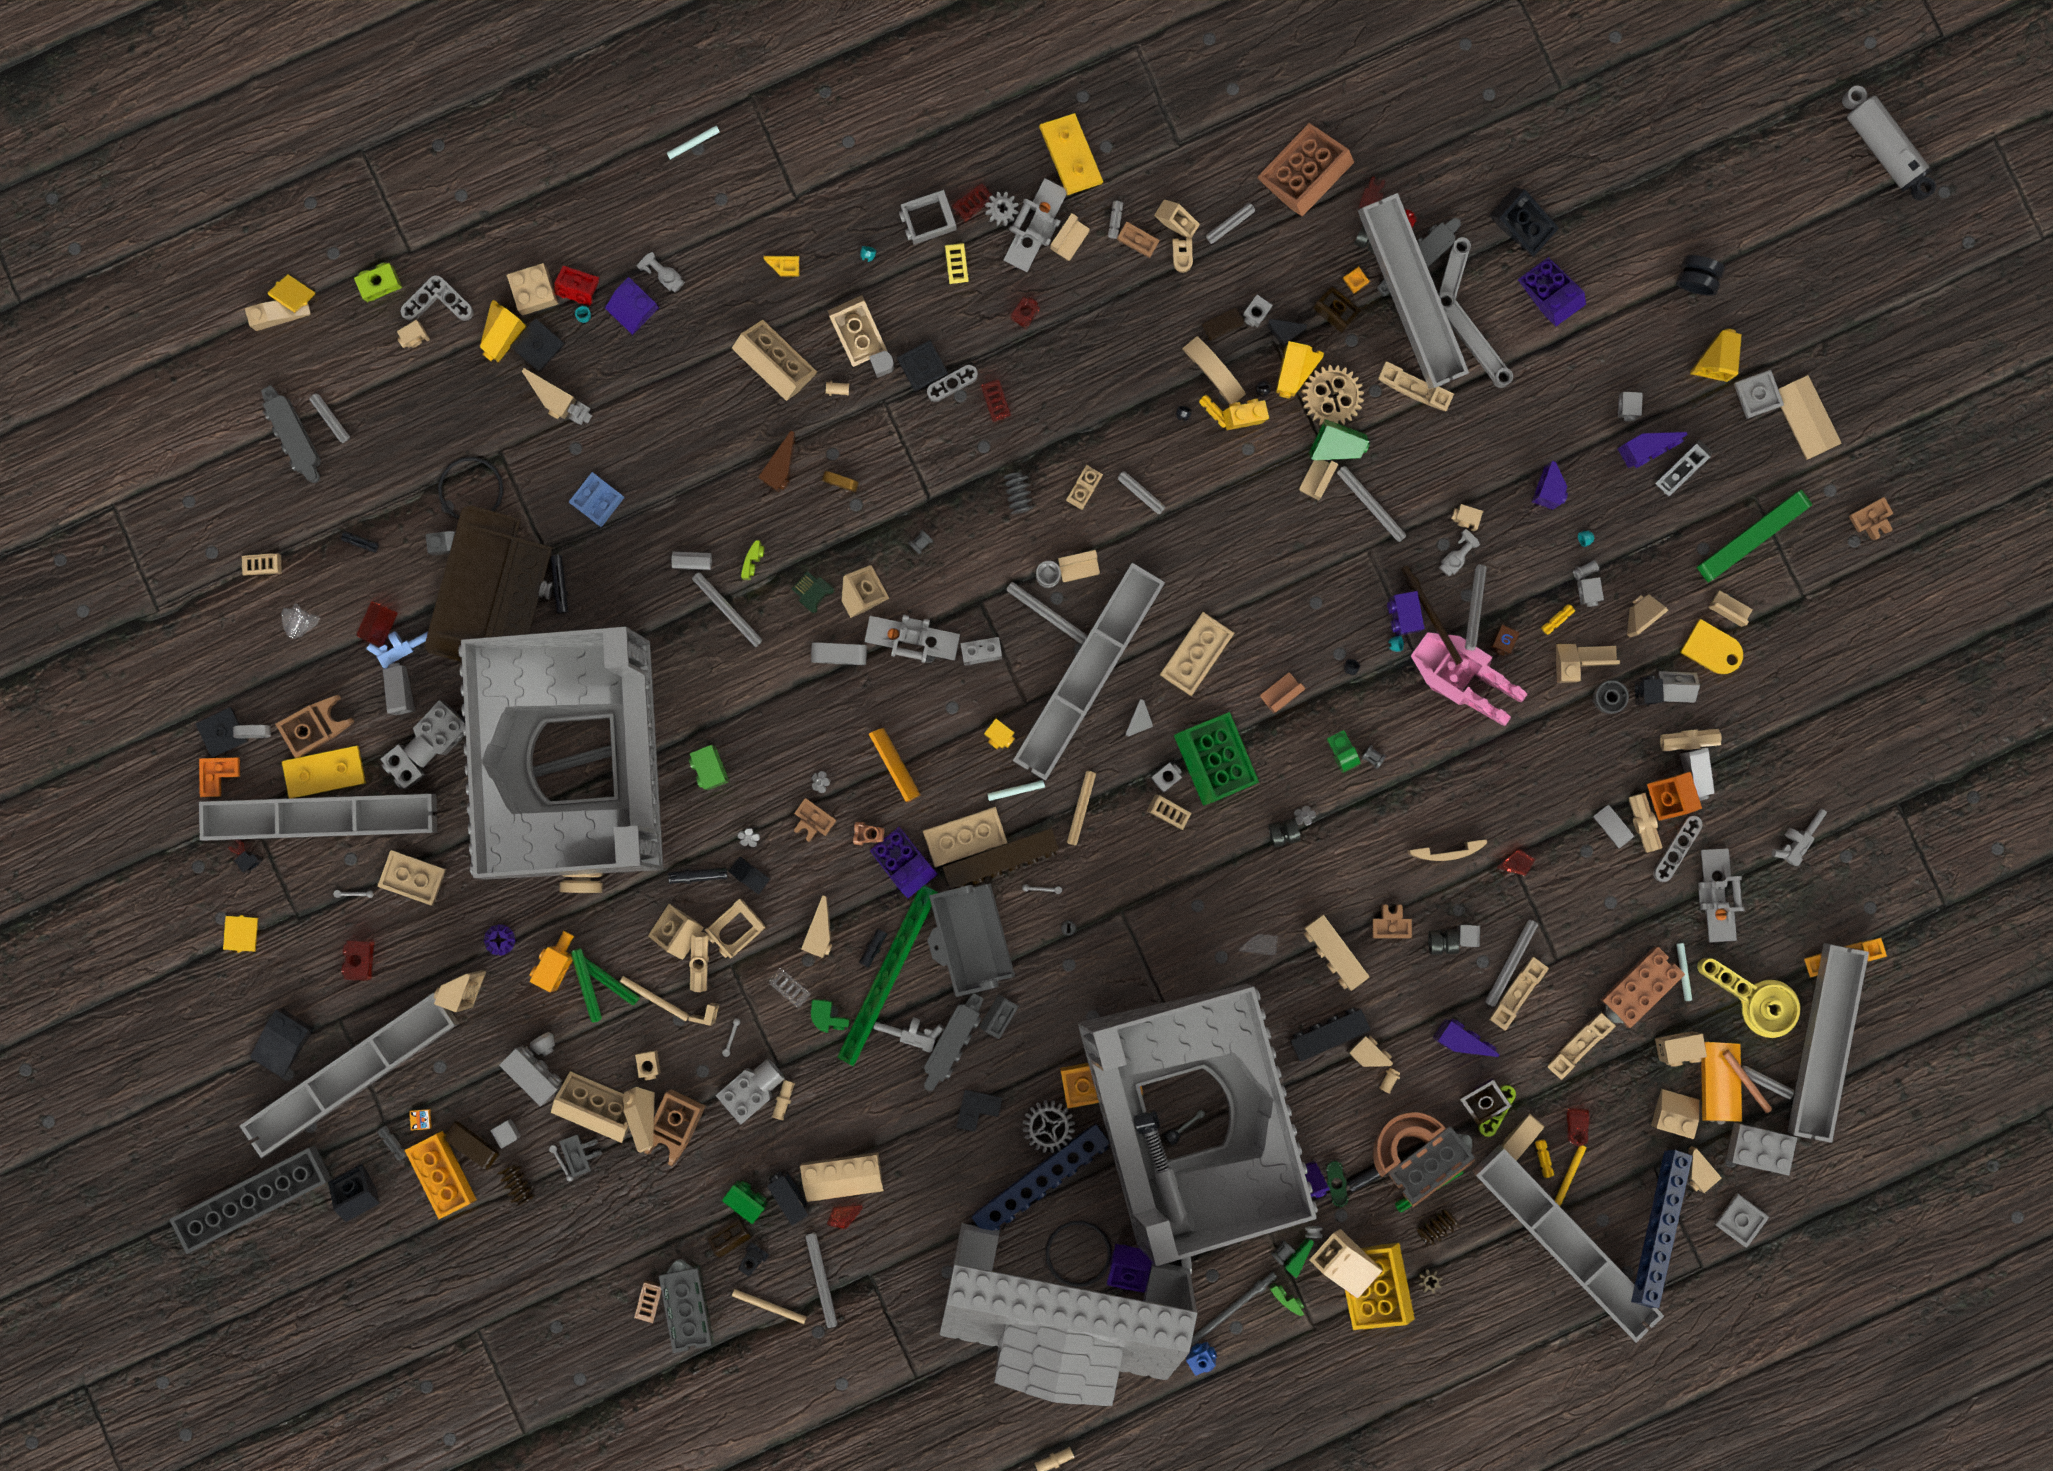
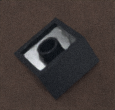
[328,1164,380,1222]

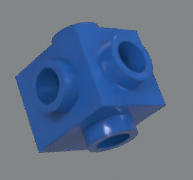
[1186,1341,1217,1376]

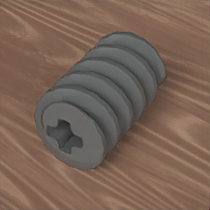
[1004,473,1033,514]

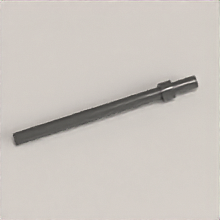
[1190,1271,1277,1348]

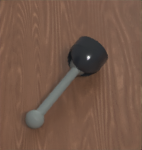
[1163,1110,1205,1146]

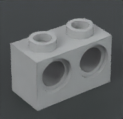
[380,745,426,789]

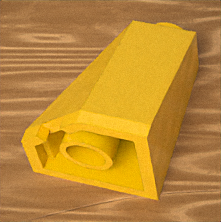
[480,300,527,362]
[1690,329,1742,382]
[1275,341,1324,398]

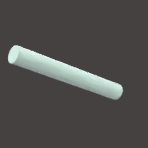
[667,126,720,159]
[987,780,1045,801]
[1676,943,1692,1001]

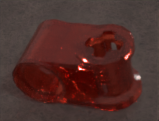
[1567,1108,1590,1146]

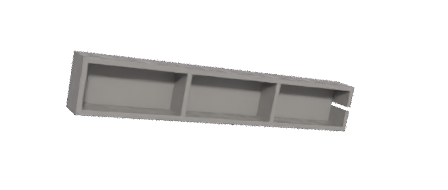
[1013,563,1165,781]
[199,794,437,841]
[240,993,460,1158]
[1472,1144,1664,1343]

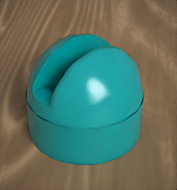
[860,246,877,262]
[575,306,591,323]
[1578,531,1595,547]
[1388,636,1404,652]

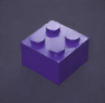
[1387,591,1424,636]

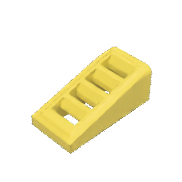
[945,243,968,284]

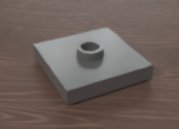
[1733,370,1784,419]
[1714,1193,1769,1248]

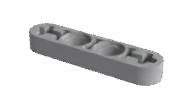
[1653,816,1702,882]

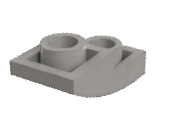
[1593,805,1634,849]

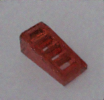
[953,183,992,222]
[980,379,1011,422]

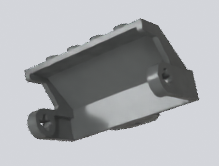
[928,883,1015,997]

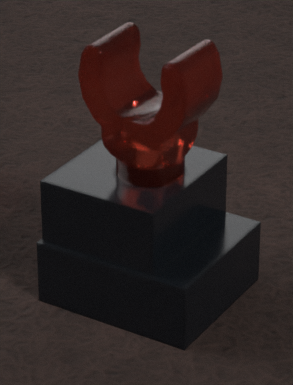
[228,840,263,873]

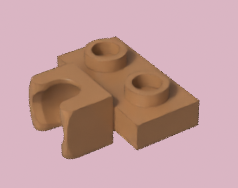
[1849,497,1893,540]
[794,798,837,842]
[1372,904,1412,938]

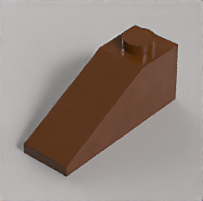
[758,431,796,493]

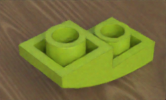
[741,540,764,580]

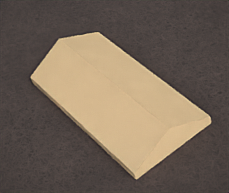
[1778,375,1842,460]

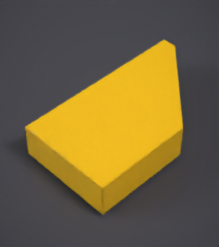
[764,256,800,276]

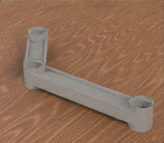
[1438,237,1513,388]

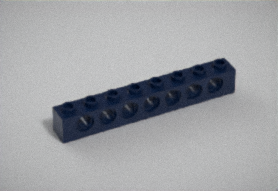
[972,1122,1110,1231]
[1631,1150,1692,1308]

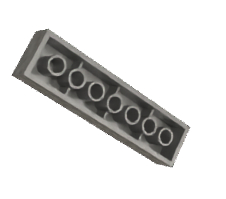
[169,1145,332,1254]

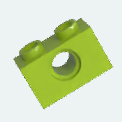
[354,263,402,303]

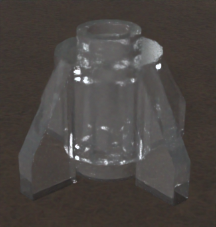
[281,603,320,639]

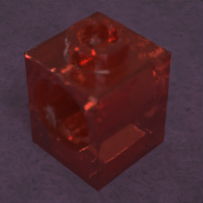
[1011,297,1039,330]

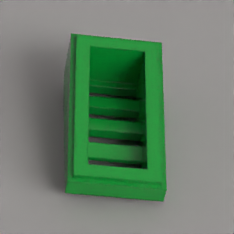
[1283,1238,1314,1278]

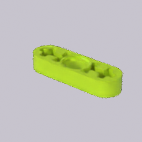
[1478,1085,1516,1137]

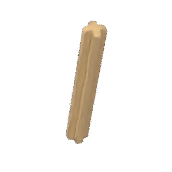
[1067,771,1096,845]

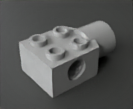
[403,700,465,768]
[715,1058,785,1125]

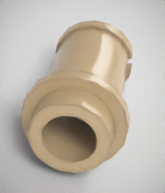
[826,381,849,396]
[1379,1068,1400,1094]

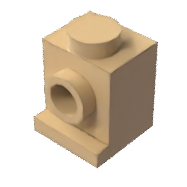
[397,320,430,348]
[1451,504,1483,531]

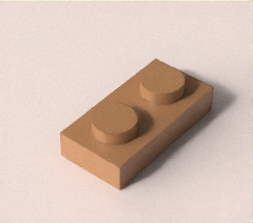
[1117,222,1160,258]

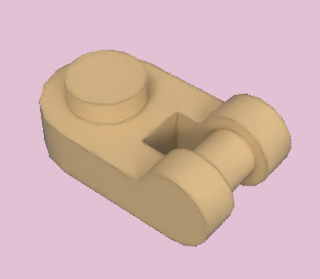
[1172,238,1193,273]

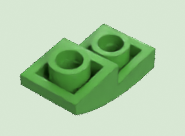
[1268,1282,1304,1316]

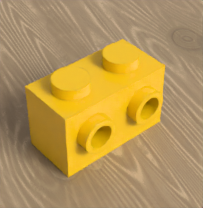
[1223,399,1269,430]
[984,719,1015,749]

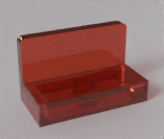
[356,601,398,647]

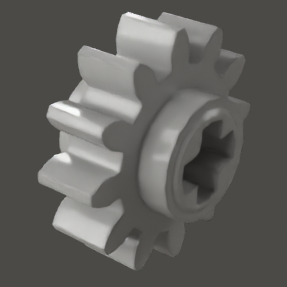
[985,192,1019,226]

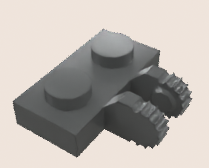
[559,1134,602,1178]

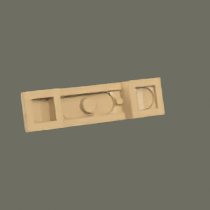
[1182,336,1246,404]
[1378,361,1454,412]
[1407,840,1487,861]
[1489,957,1549,1031]
[1547,1012,1616,1080]

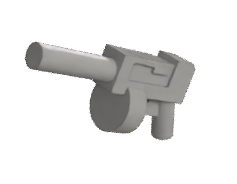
[1772,809,1827,866]
[874,1017,945,1052]

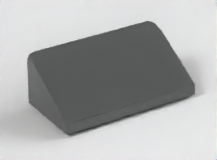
[980,995,1019,1039]

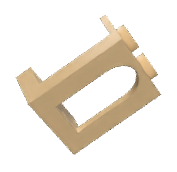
[705,899,766,959]

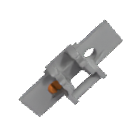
[1003,178,1067,272]
[865,615,960,663]
[1698,849,1745,942]

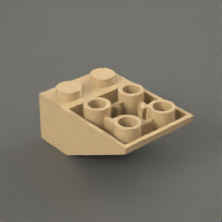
[1310,1229,1383,1298]

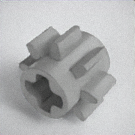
[567,402,592,425]

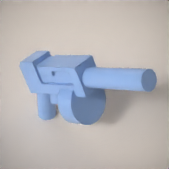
[367,631,428,668]

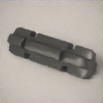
[377,1126,407,1161]

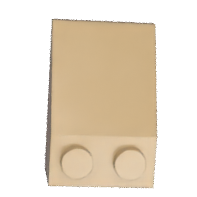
[828,295,887,367]

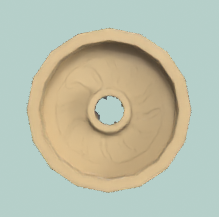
[559,873,603,893]

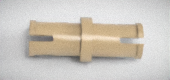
[771,1080,795,1120]
[1034,1447,1075,1471]

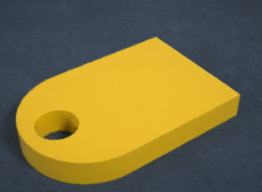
[1680,619,1743,674]

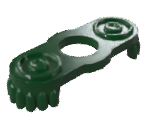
[1326,1161,1349,1208]

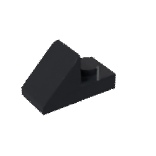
[728,856,771,895]

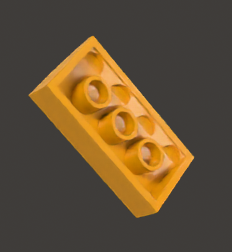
[869,728,921,802]
[1701,1042,1742,1122]
[1060,1063,1143,1108]
[405,1131,477,1219]

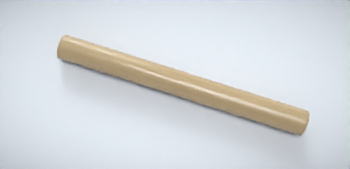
[619,976,689,1021]
[732,1289,806,1324]

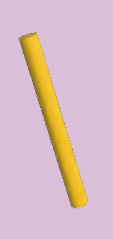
[1554,1144,1587,1206]

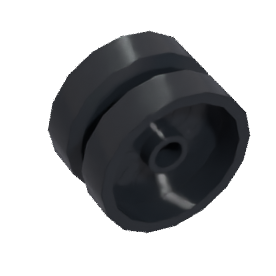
[1676,255,1725,296]

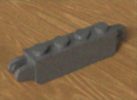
[1377,218,1461,297]
[261,386,321,483]
[924,993,983,1091]

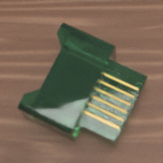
[792,571,835,614]

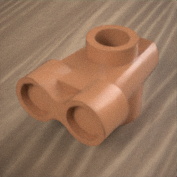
[853,822,884,845]

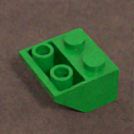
[722,1180,768,1224]

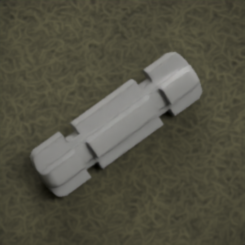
[1108,201,1123,239]

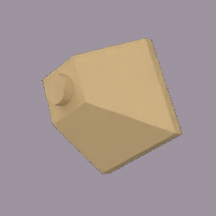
[842,565,889,618]
[1627,594,1668,638]

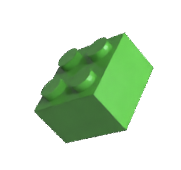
[689,745,730,790]

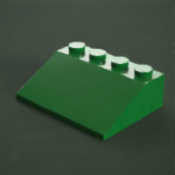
[1174,712,1259,806]

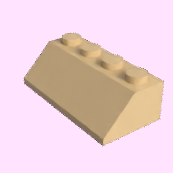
[732,320,817,401]
[434,970,486,1012]
[551,1071,629,1143]
[800,1152,884,1202]

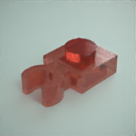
[1359,177,1385,208]

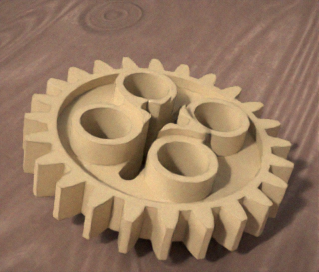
[1302,365,1364,426]

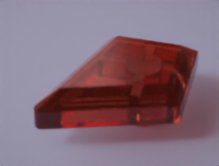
[1497,849,1536,876]
[827,1205,862,1229]

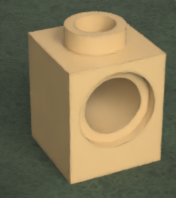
[635,1050,661,1080]

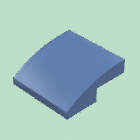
[569,472,625,527]

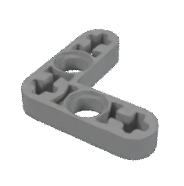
[401,276,474,322]

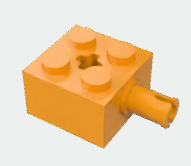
[529,931,574,992]

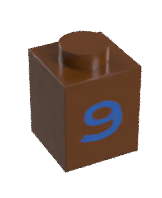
[1490,625,1520,656]

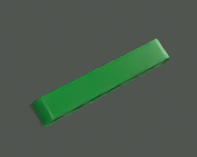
[1696,489,1813,583]

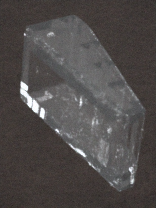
[769,968,811,1009]

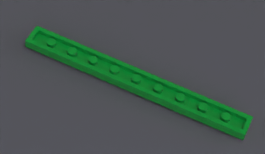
[837,885,938,1066]

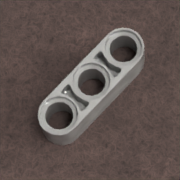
[811,643,867,665]

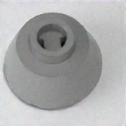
[529,1032,555,1057]

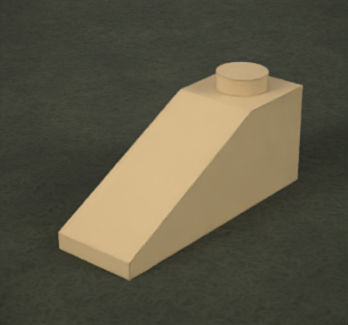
[245,301,311,331]
[522,368,576,419]
[801,895,832,958]
[623,1087,655,1153]

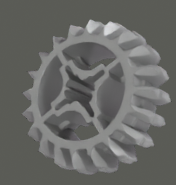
[1023,1100,1075,1153]

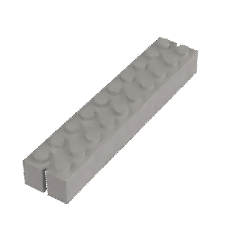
[1357,193,1469,389]
[1787,943,1869,1143]

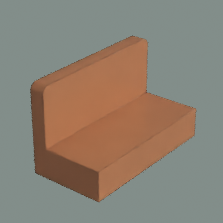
[1260,673,1305,714]

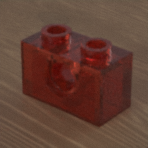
[342,940,375,981]

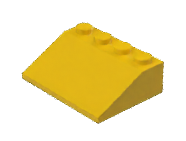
[1345,1243,1415,1330]

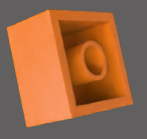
[1647,772,1702,821]

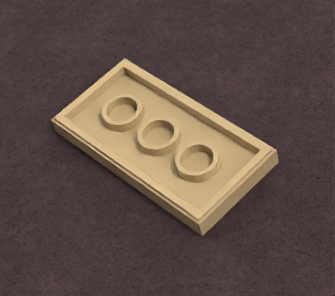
[1160,612,1234,696]
[923,807,1007,867]

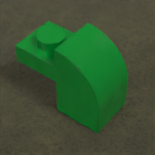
[1326,730,1361,773]
[811,999,850,1033]

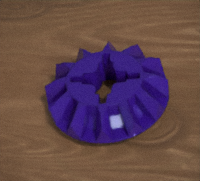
[484,925,515,956]

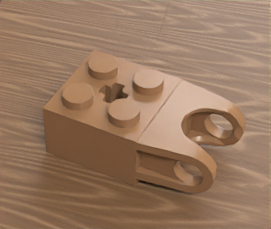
[275,695,355,758]
[644,1089,705,1166]

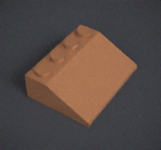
[1257,123,1354,217]

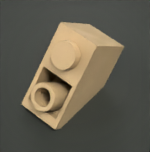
[1347,1035,1393,1067]

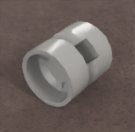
[1036,561,1061,588]

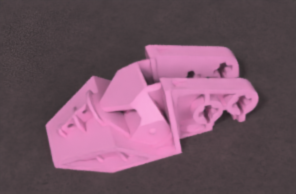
[1411,632,1528,726]

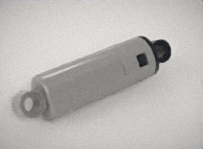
[1842,86,1936,201]

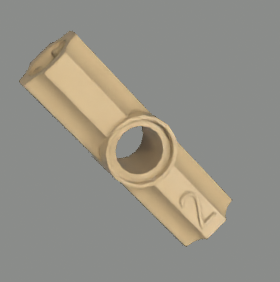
[1660,729,1722,751]
[1628,793,1662,853]
[689,932,709,992]

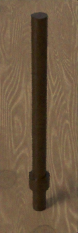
[1401,566,1463,665]

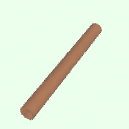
[1722,1050,1772,1113]

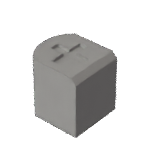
[869,351,894,378]
[1457,924,1480,947]
[491,1119,521,1149]

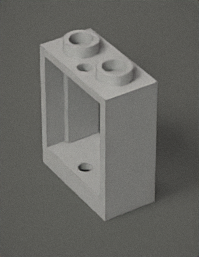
[899,190,957,245]
[960,637,1002,666]

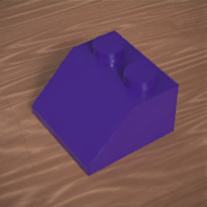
[605,277,659,335]
[1532,461,1568,510]
[1107,1244,1152,1293]

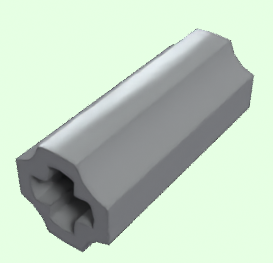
[671,552,712,570]

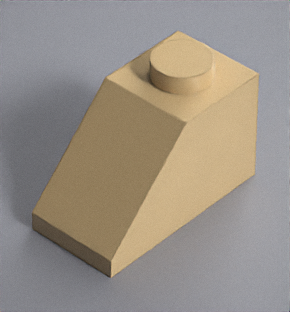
[1154,199,1200,238]
[1556,644,1581,683]
[1688,1146,1721,1193]

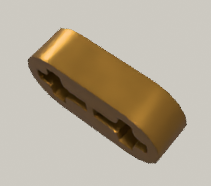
[822,471,859,492]

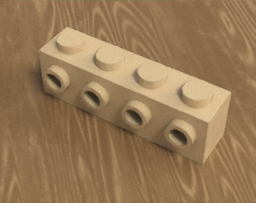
[1303,914,1369,991]

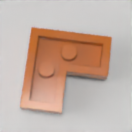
[199,758,240,797]

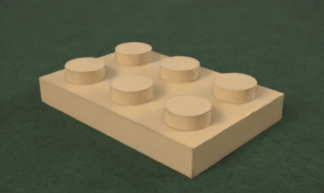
[377,850,446,906]

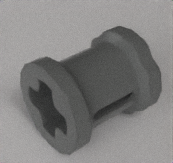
[908,529,933,555]
[1361,744,1386,769]
[1270,1240,1296,1266]

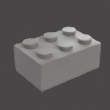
[499,1046,562,1107]
[1726,1122,1797,1176]

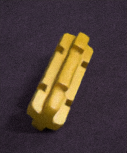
[1199,395,1226,428]
[1541,604,1575,635]
[1535,1139,1554,1178]

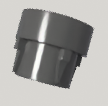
[1592,681,1629,714]

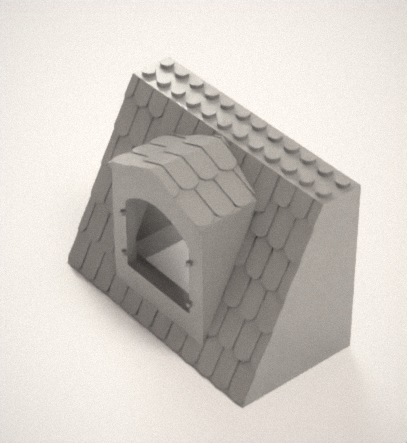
[459,627,663,879]
[1078,984,1318,1266]
[940,1223,1197,1406]

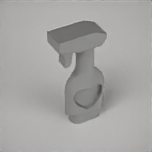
[636,252,685,293]
[1439,529,1480,577]

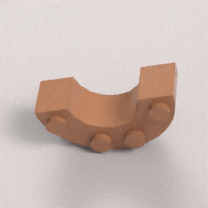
[1373,1112,1446,1178]

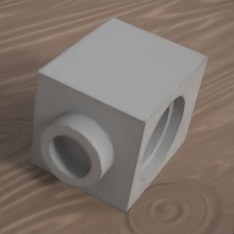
[1242,295,1273,328]
[1618,392,1642,421]
[1577,577,1604,607]
[1151,763,1182,792]

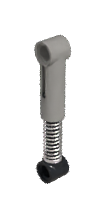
[1134,1110,1194,1236]

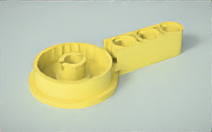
[1697,958,1800,1038]

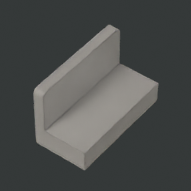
[1657,671,1700,703]

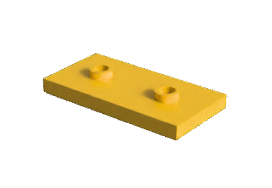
[1039,113,1103,195]
[282,746,366,799]

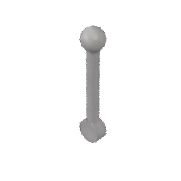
[1022,884,1062,894]
[333,890,374,898]
[722,1018,740,1057]
[549,1145,574,1181]

